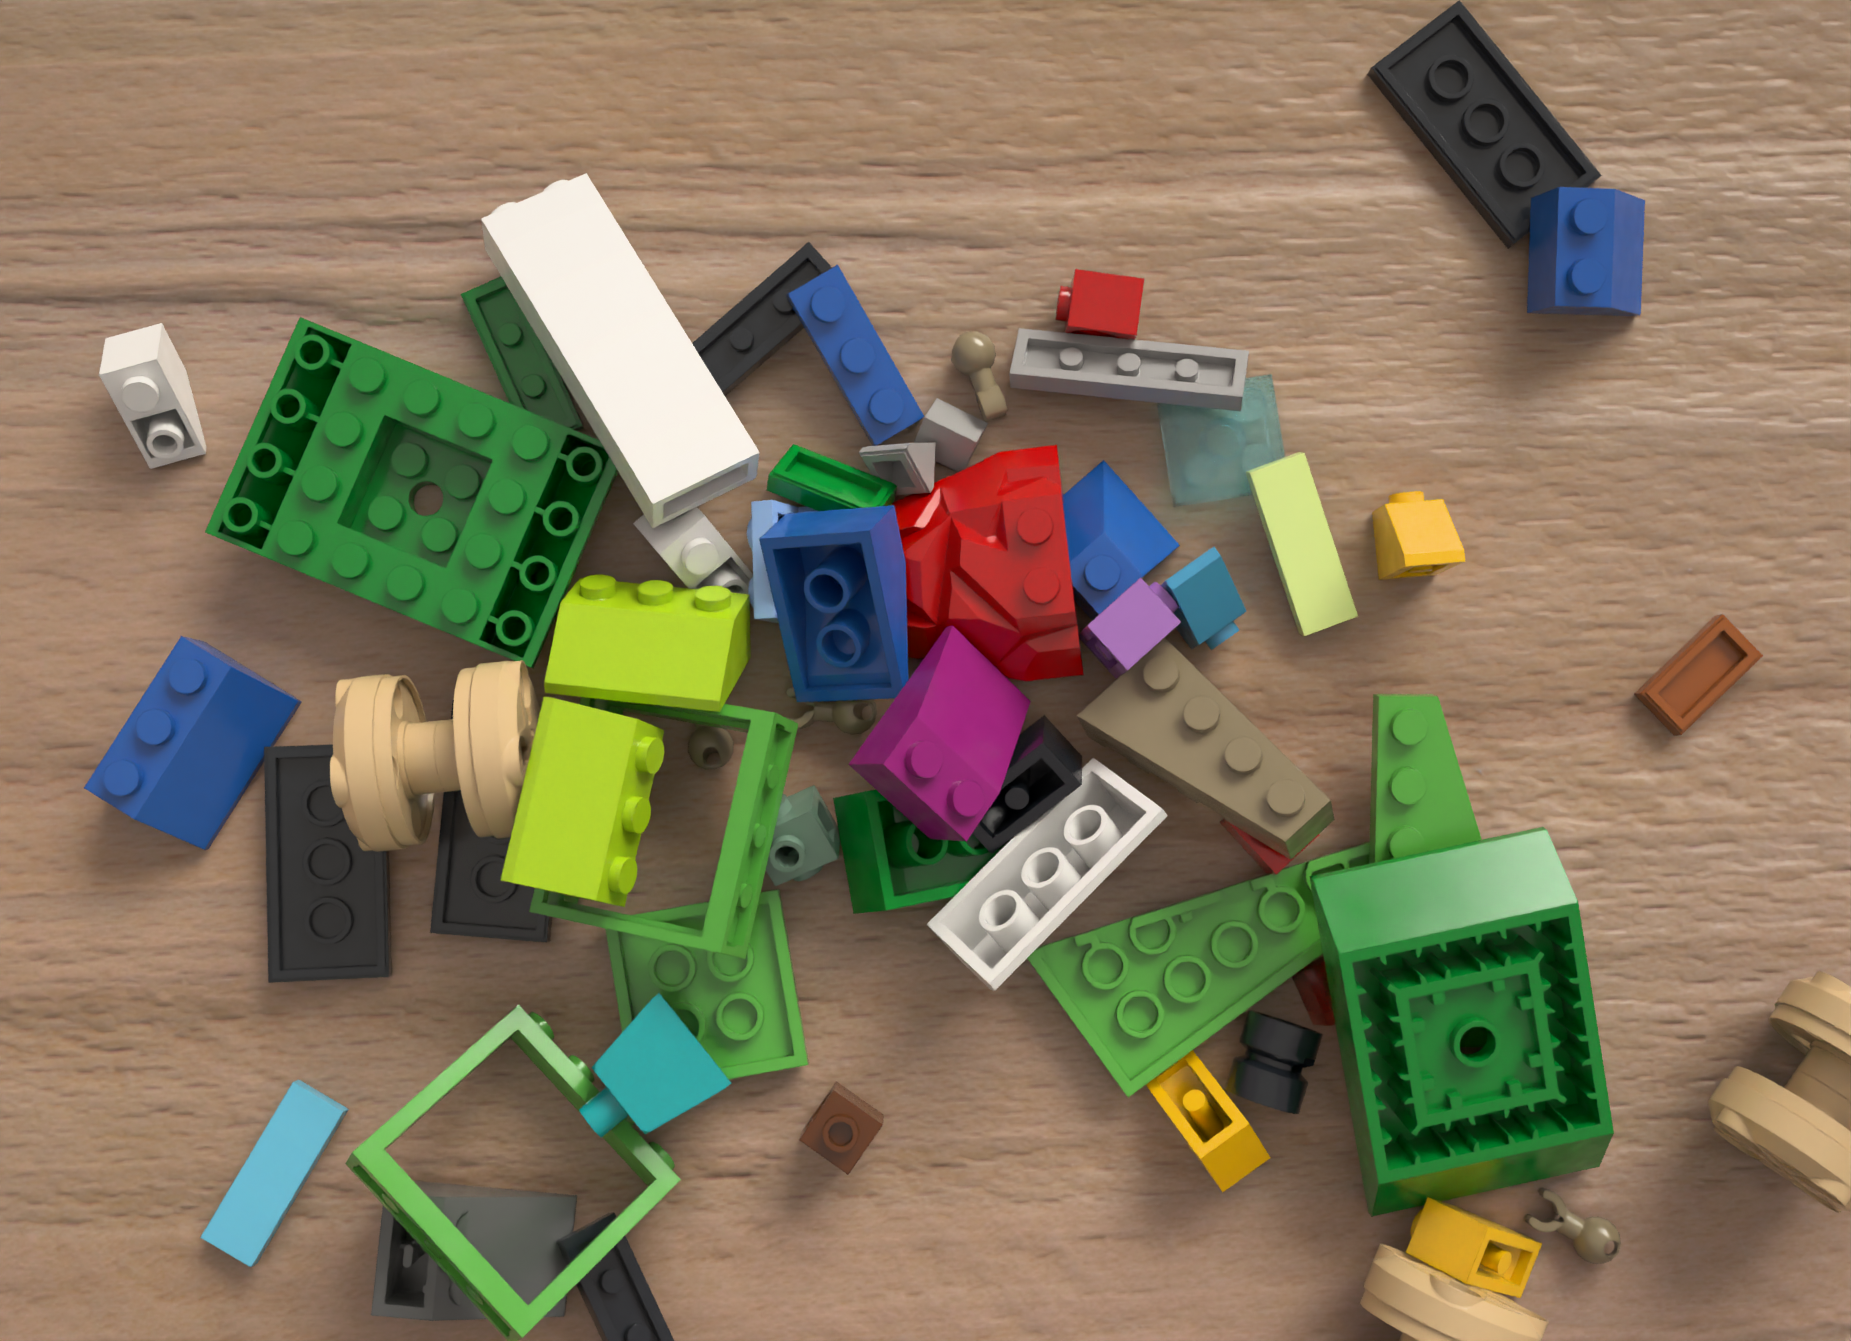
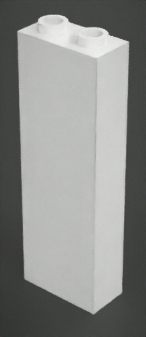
[481,173,759,528]

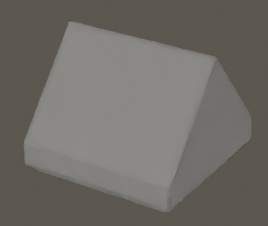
[914,398,988,472]
[859,442,936,495]

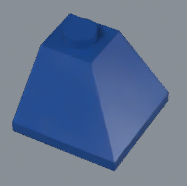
[1063,460,1180,621]

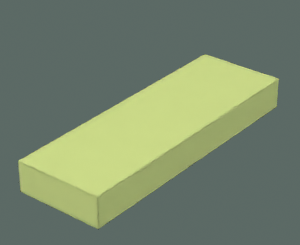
[1245,452,1358,636]

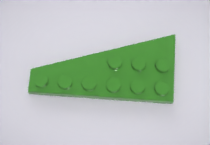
[1369,694,1488,1047]
[1027,841,1370,1098]

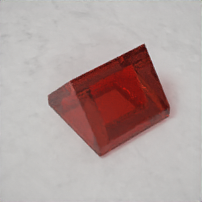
[1292,957,1335,1026]

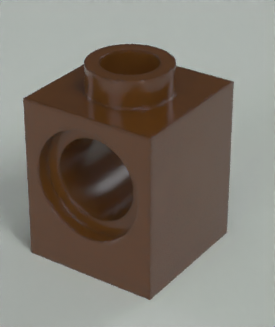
[799,1081,884,1175]

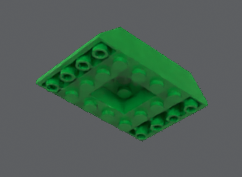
[205,317,618,669]
[1309,827,1614,1217]

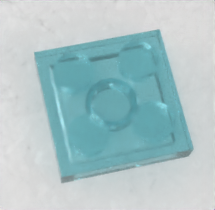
[1157,374,1285,507]

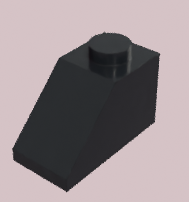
[972,715,1082,854]

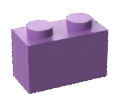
[1079,577,1181,678]

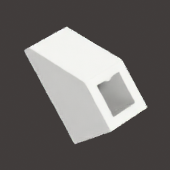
[99,323,206,469]
[633,507,753,594]

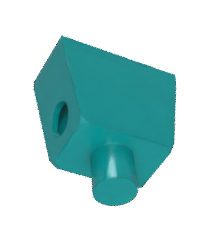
[579,993,731,1138]

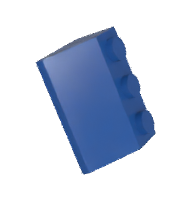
[84,636,302,850]

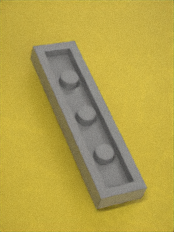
[1009,328,1249,411]

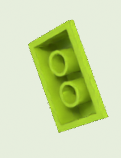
[544,574,751,712]
[501,696,665,907]

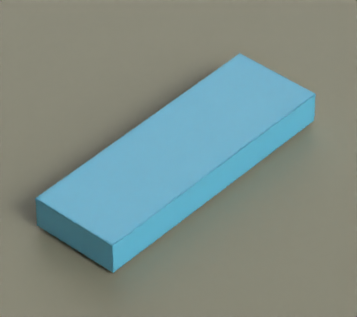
[200,1080,349,1267]

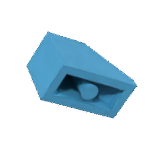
[1161,547,1246,650]

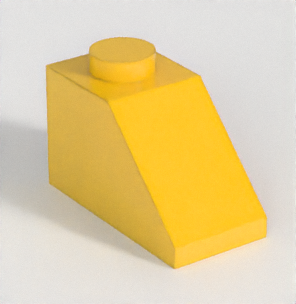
[1372,491,1465,580]
[1146,1050,1271,1192]
[1406,1197,1542,1298]

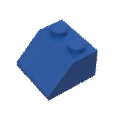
[1527,187,1645,316]

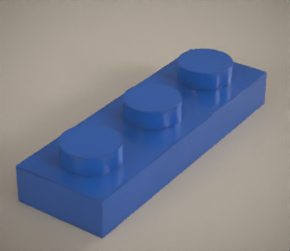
[786,265,925,446]

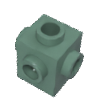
[766,785,840,886]

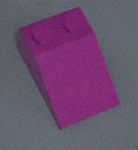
[848,626,1031,841]

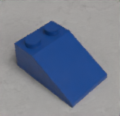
[759,505,909,702]

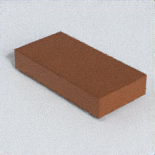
[1634,614,1763,736]

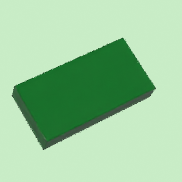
[766,444,897,511]

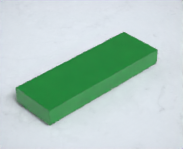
[461,276,585,431]

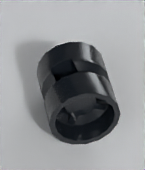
[1225,1010,1323,1114]

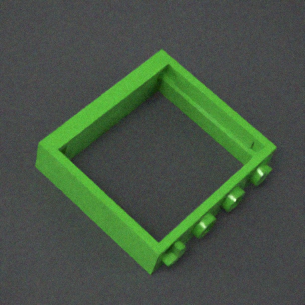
[529,697,798,959]
[345,1005,681,1341]

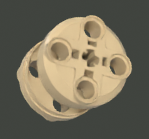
[330,660,541,852]
[1708,971,1851,1213]
[1360,1244,1549,1341]

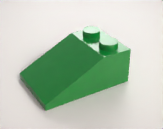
[833,790,1011,914]

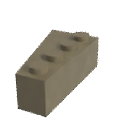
[1077,637,1335,860]

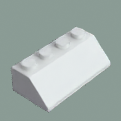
[927,758,1168,991]

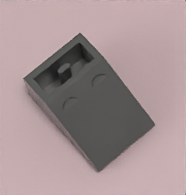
[371,1181,577,1321]

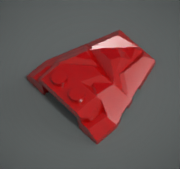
[891,445,1084,682]

